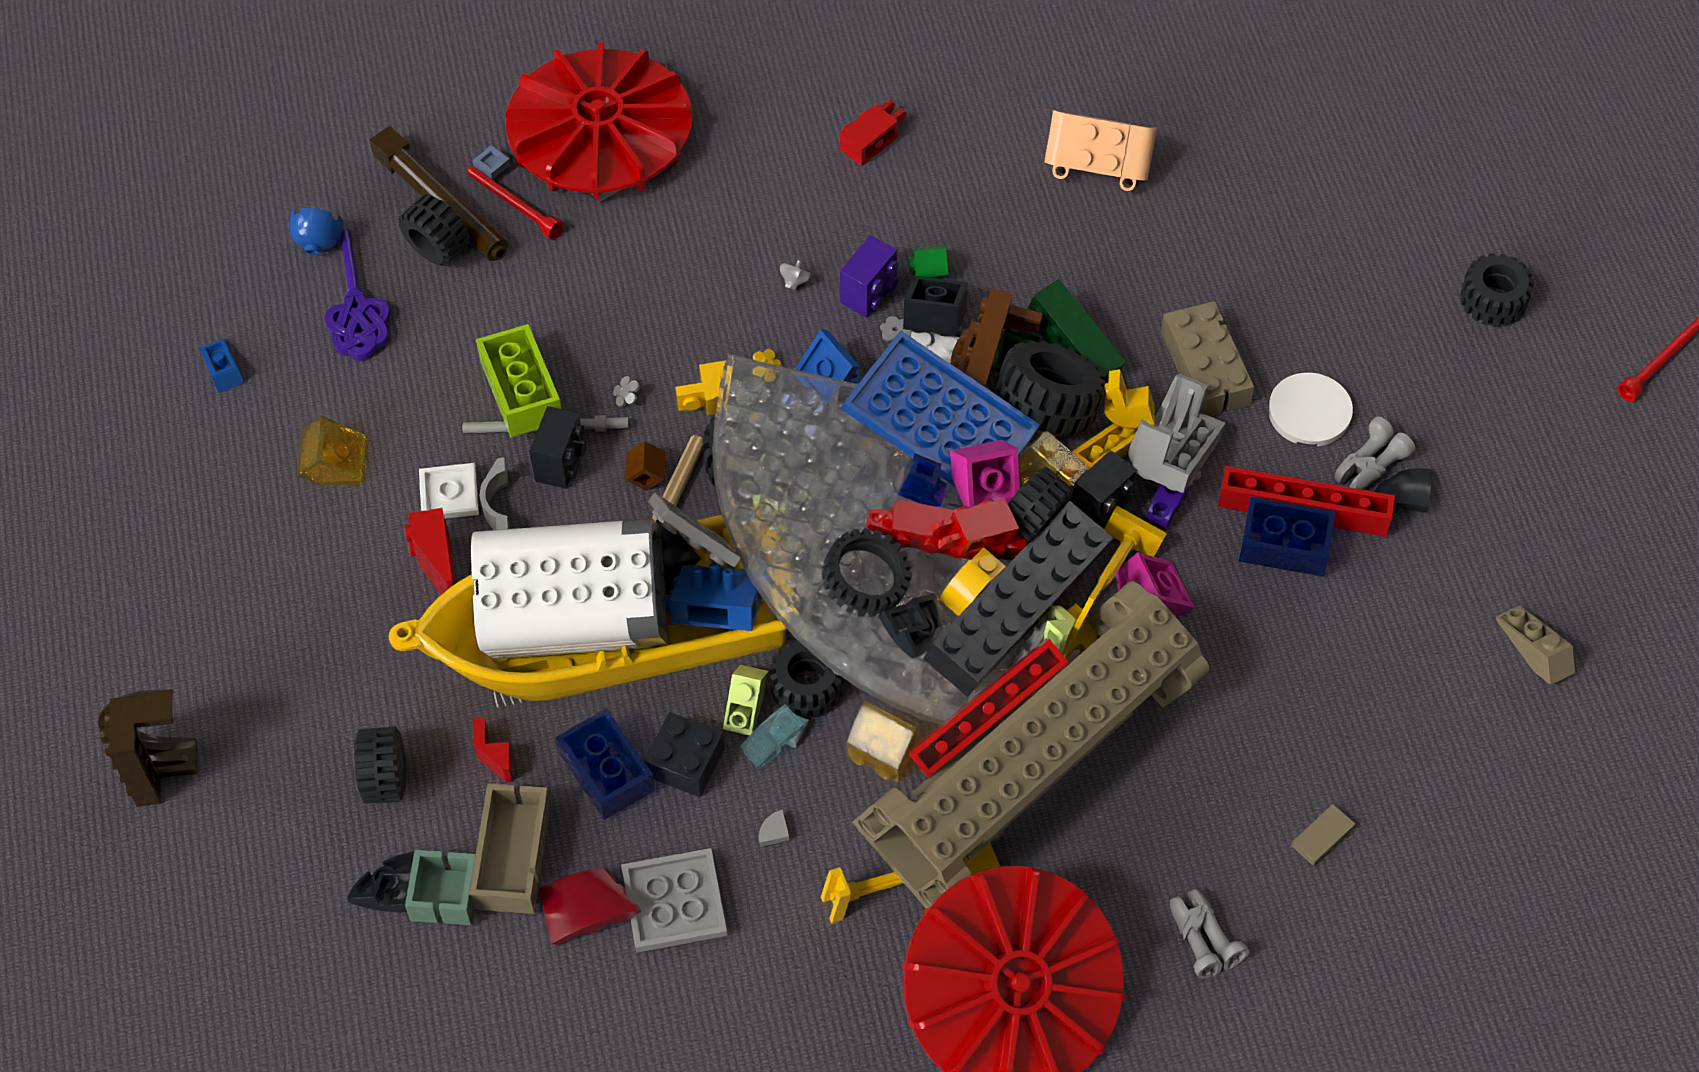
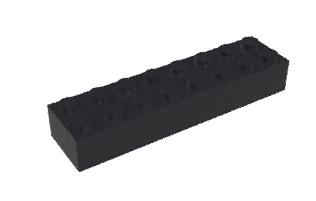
[923,501,1113,697]

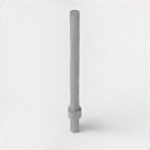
[462,415,629,433]

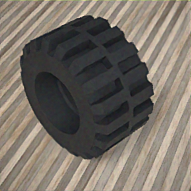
[398,194,470,266]
[1460,253,1534,327]
[1008,467,1073,544]
[770,637,844,718]
[354,726,406,804]

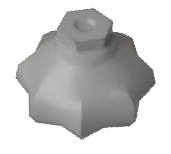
[780,260,812,290]

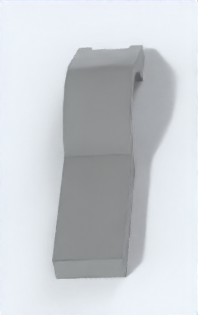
[479,458,510,530]

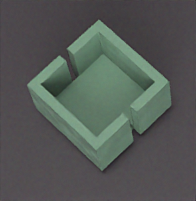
[405,850,476,925]

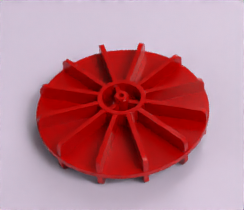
[506,41,692,200]
[902,866,1126,1072]

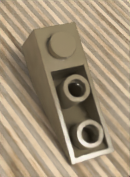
[1496,606,1575,685]

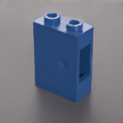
[666,561,764,631]

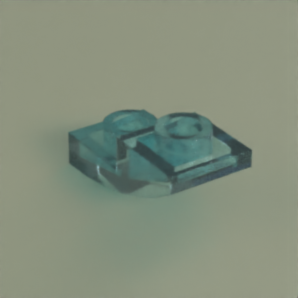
[740,704,804,769]

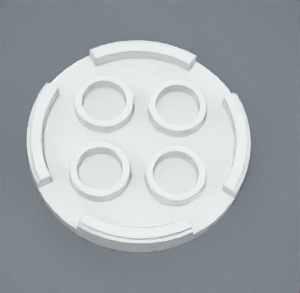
[1269,373,1353,446]

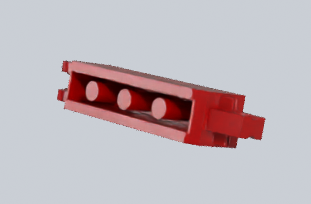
[866,500,1027,561]

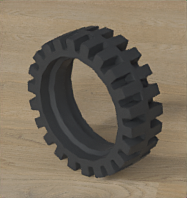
[821,528,912,617]

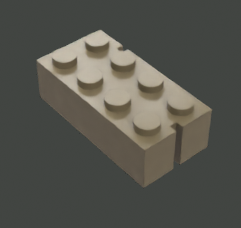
[1161,301,1254,416]
[469,784,551,914]

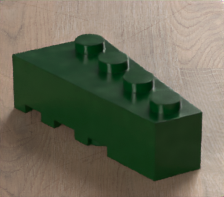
[1027,279,1126,383]

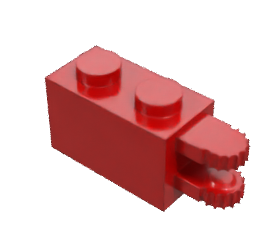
[839,100,907,166]
[930,498,1019,556]

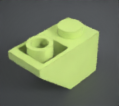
[723,665,768,736]

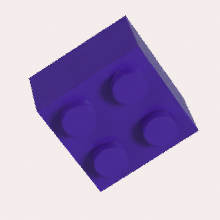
[840,235,899,318]

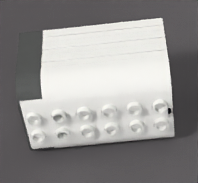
[471,518,669,659]

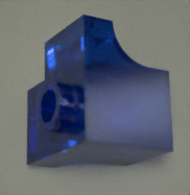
[898,453,947,507]

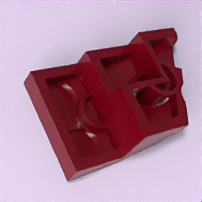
[539,868,641,946]

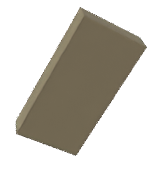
[1291,804,1355,866]

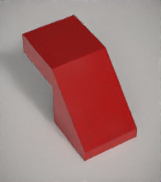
[473,717,512,783]

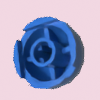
[289,208,344,255]

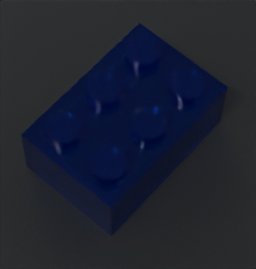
[1239,496,1335,577]
[555,708,655,820]

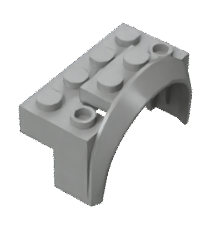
[1128,374,1226,493]

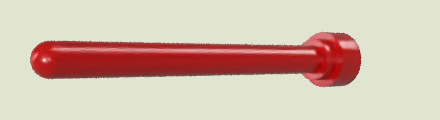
[467,166,564,240]
[1617,317,1699,402]

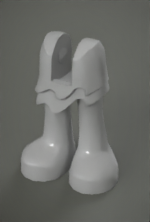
[1334,416,1415,490]
[1169,889,1249,979]

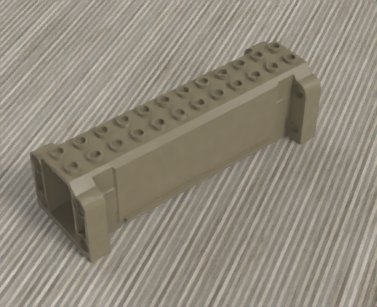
[852,581,1210,908]

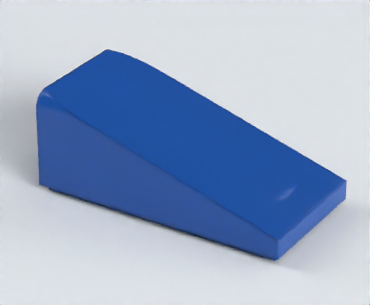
[199,339,243,392]

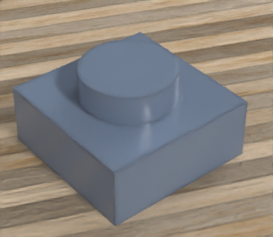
[473,145,510,180]

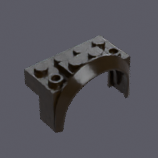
[98,689,197,807]

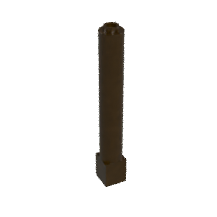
[369,126,508,261]

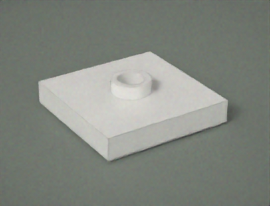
[419,463,479,519]

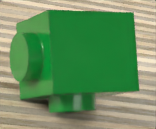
[908,245,948,278]

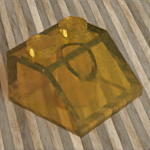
[297,415,367,486]
[1018,431,1089,488]
[847,701,917,782]

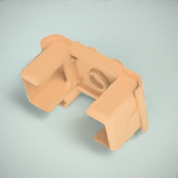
[1044,110,1157,191]

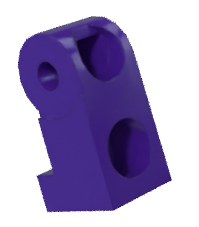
[1146,484,1190,528]

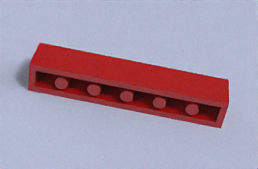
[1218,466,1395,537]
[907,639,1069,777]

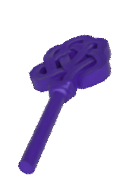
[324,229,390,361]

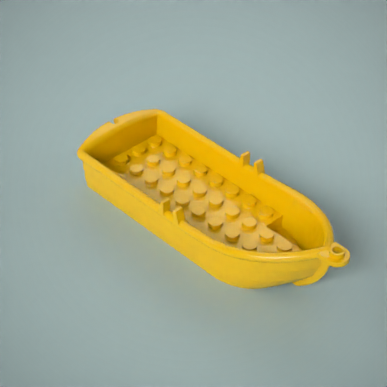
[389,509,794,701]

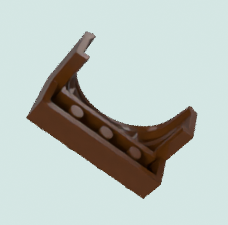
[950,288,1043,388]

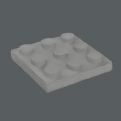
[648,492,741,567]
[621,848,727,953]

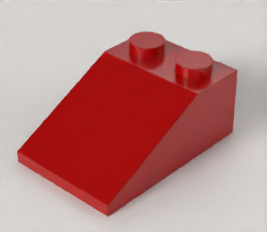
[404,508,456,595]

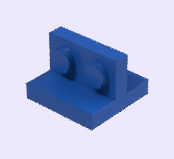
[794,330,863,407]

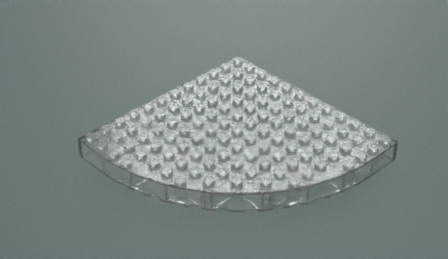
[712,354,1054,725]

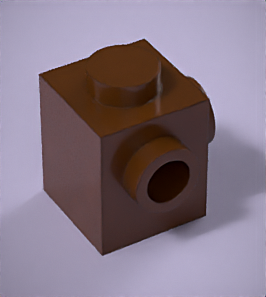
[625,441,666,490]

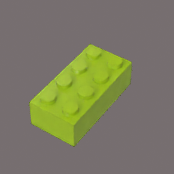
[476,324,561,437]

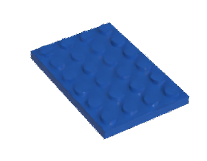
[841,330,1040,487]

